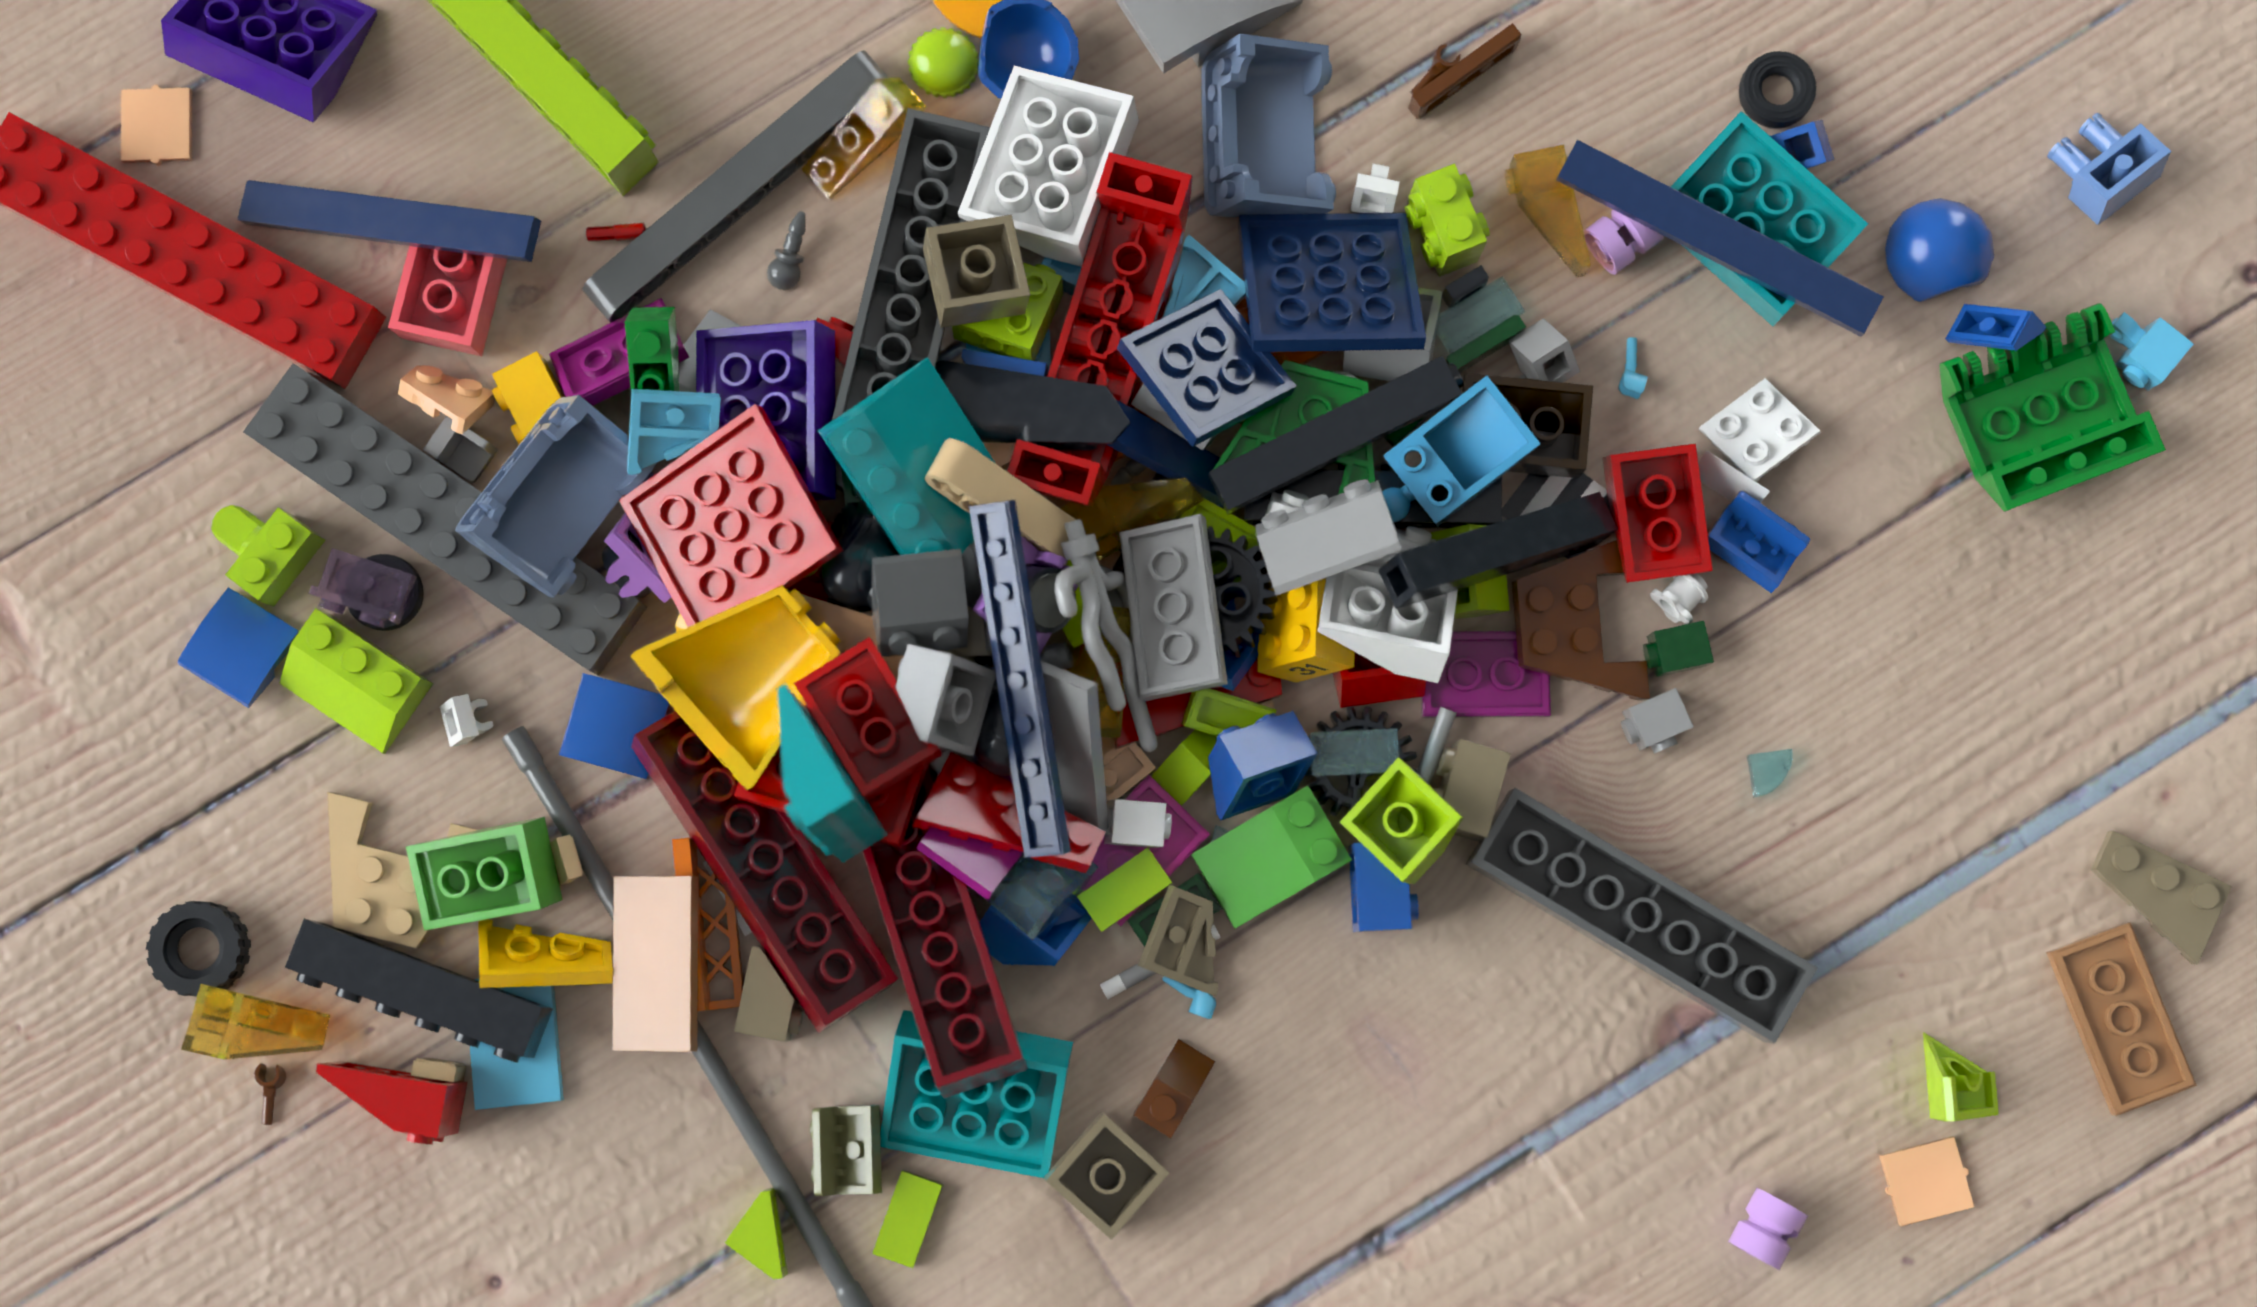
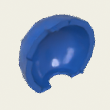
[978,0,1079,99]
[1885,198,1994,302]

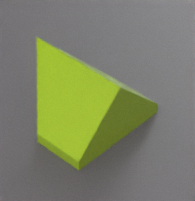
[1923,1032,1999,1121]

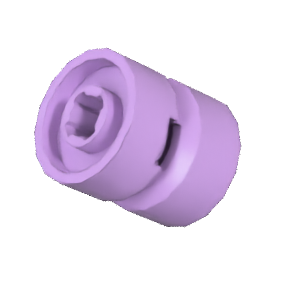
[1583,209,1664,275]
[1728,1188,1808,1270]

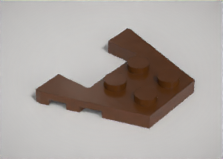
[1512,540,1650,701]

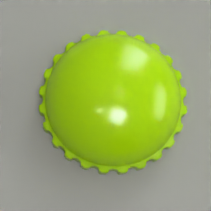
[907,27,979,98]

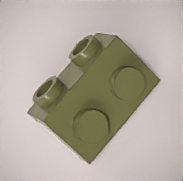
[810,1105,882,1196]

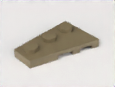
[2091,830,2232,964]

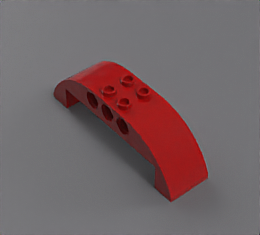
[1007,152,1193,507]

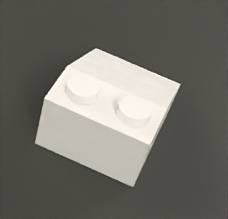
[1318,564,1457,683]

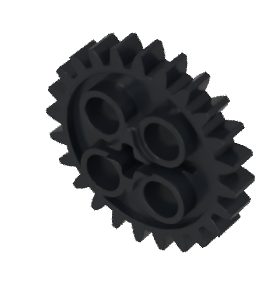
[1207,526,1278,658]

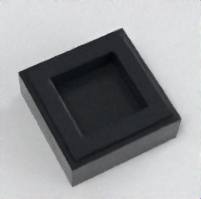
[1442,265,1489,308]

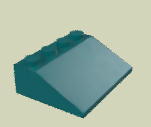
[1671,111,1868,326]
[818,358,996,555]
[777,684,888,863]
[880,1010,1073,1178]

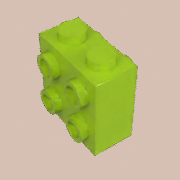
[1405,163,1490,277]
[952,262,1063,361]

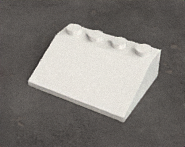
[957,66,1139,267]

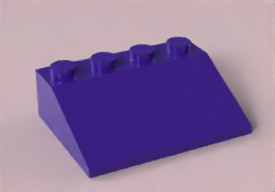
[161,0,377,123]
[696,320,836,501]

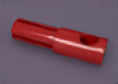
[586,223,646,242]

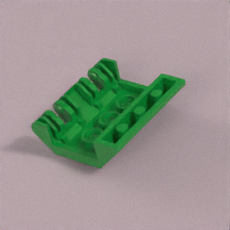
[1939,303,2166,512]

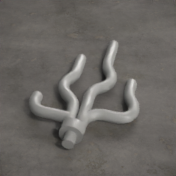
[1055,519,1158,752]

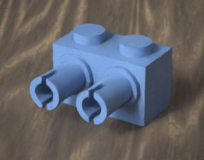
[2047,113,2171,225]

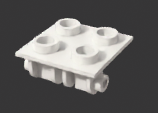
[1699,378,1821,482]

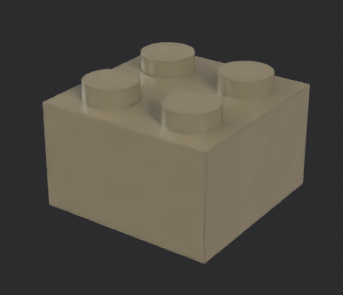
[923,214,1030,328]
[1435,739,1511,842]
[1044,1112,1170,1240]

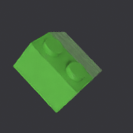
[1191,786,1352,929]
[406,817,563,931]

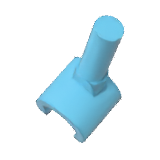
[1618,337,1648,399]
[1162,976,1216,1019]

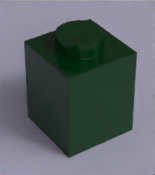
[1643,620,1714,677]

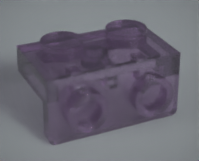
[308,548,416,628]

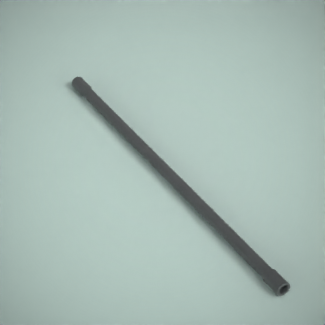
[502,726,873,1307]

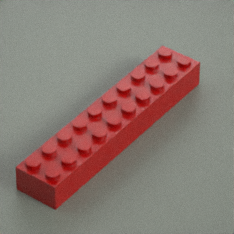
[0,112,387,389]

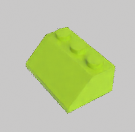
[279,608,434,754]

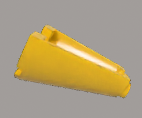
[630,585,841,790]

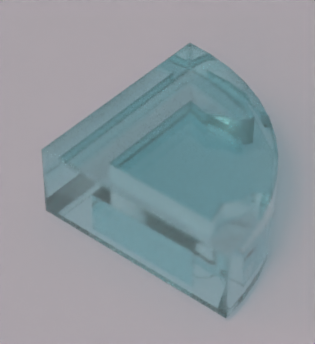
[1747,749,1793,798]

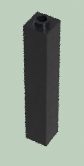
[1208,355,1464,515]
[1378,492,1618,609]

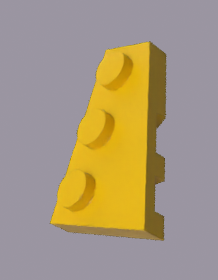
[478,919,613,988]

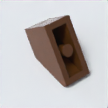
[1134,1039,1215,1138]

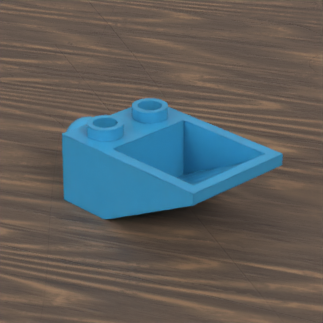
[1382,375,1541,527]

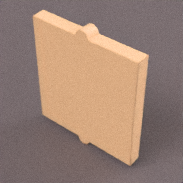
[121,85,192,166]
[1879,1137,1974,1226]

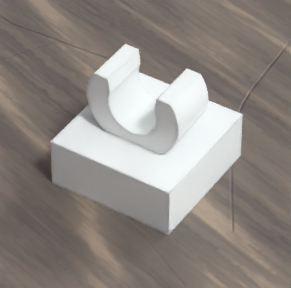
[1350,164,1400,213]
[440,694,493,747]

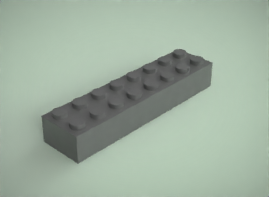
[832,108,990,421]
[1466,788,1818,1043]

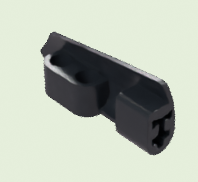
[935,360,1131,451]

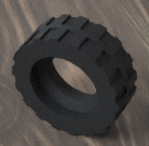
[146,901,251,996]

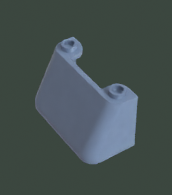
[1201,33,1336,217]
[455,395,658,597]

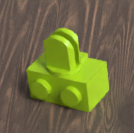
[211,505,326,607]

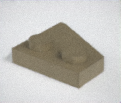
[1138,885,1218,996]

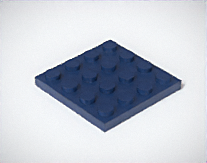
[1238,213,1426,352]

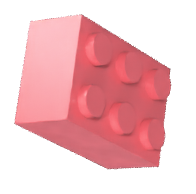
[388,246,507,357]

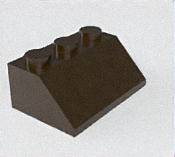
[1462,373,1593,478]

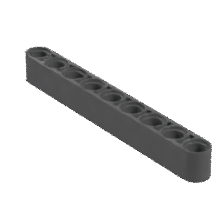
[582,50,893,322]

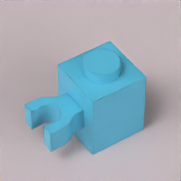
[2109,312,2194,391]

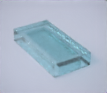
[1437,276,1525,354]
[1310,728,1399,777]

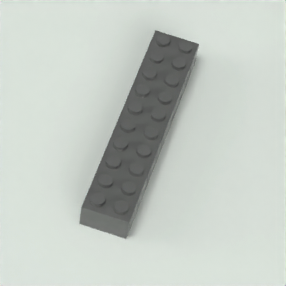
[243,363,648,676]

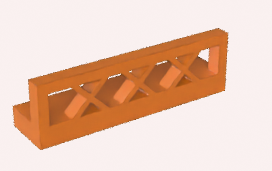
[672,838,744,1011]

